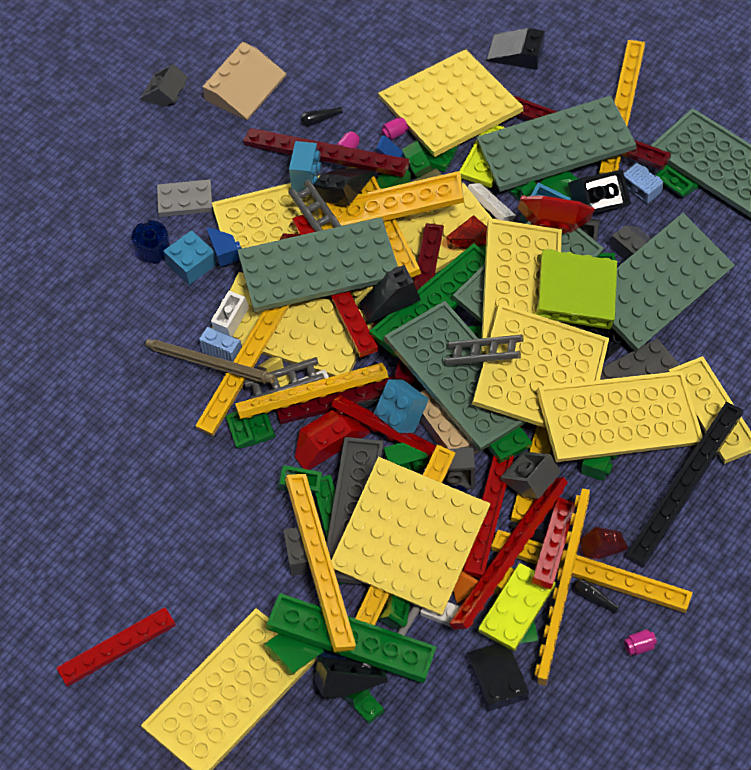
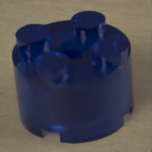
[131,220,170,264]

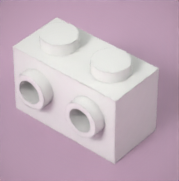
[211,291,249,336]

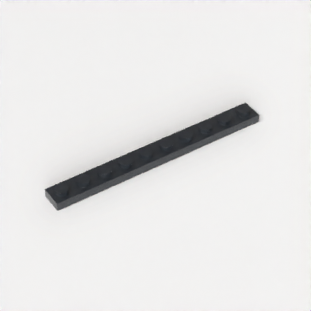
[626,402,744,567]

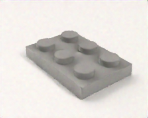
[157,179,213,217]

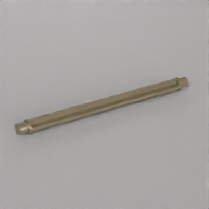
[145,339,275,384]

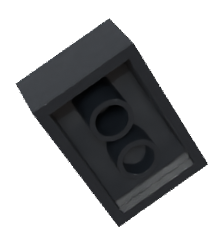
[487,28,545,70]
[313,167,375,206]
[568,169,631,214]
[360,265,421,323]
[467,643,529,712]
[314,657,388,699]

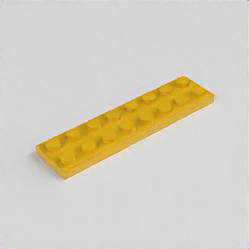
[319,171,465,230]

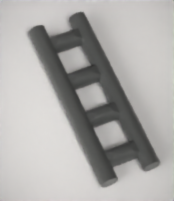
[288,180,342,232]
[446,334,524,366]
[244,357,325,399]

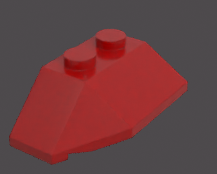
[518,196,594,233]
[295,410,371,470]

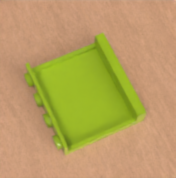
[535,249,617,329]

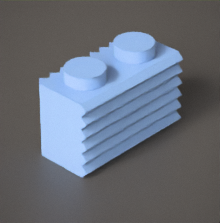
[624,162,663,204]
[200,327,242,362]

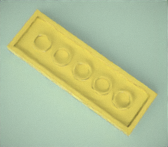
[669,356,751,464]

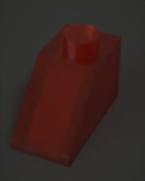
[447,215,487,249]
[580,527,628,559]

